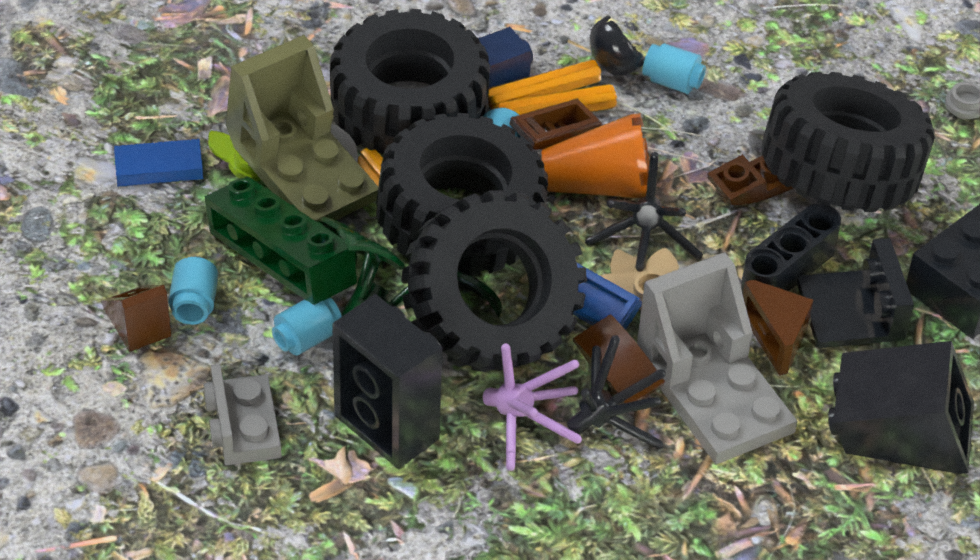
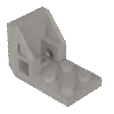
[637,252,797,465]

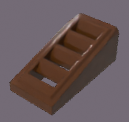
[509,98,602,150]

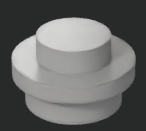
[945,82,980,119]

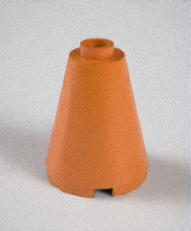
[541,113,649,198]

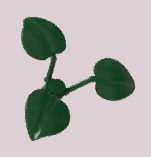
[320,217,503,318]

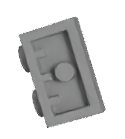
[203,364,282,466]

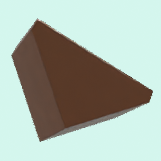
[743,280,813,376]
[101,285,171,352]

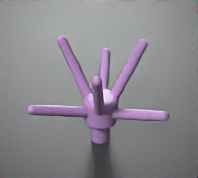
[483,343,582,471]

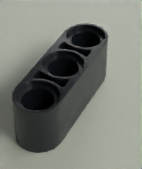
[741,204,841,295]

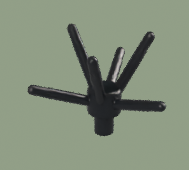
[585,152,703,271]
[566,335,666,449]

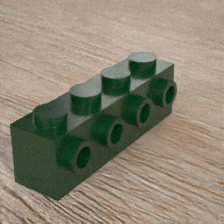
[204,176,357,305]

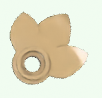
[600,248,679,310]

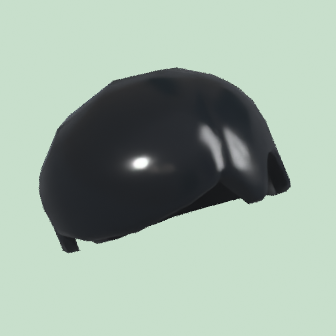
[589,16,645,76]

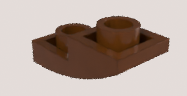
[707,154,794,205]
[573,314,666,404]

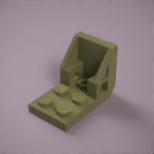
[226,35,378,222]

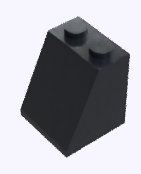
[828,341,974,474]

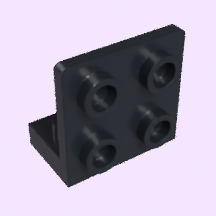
[797,238,914,348]

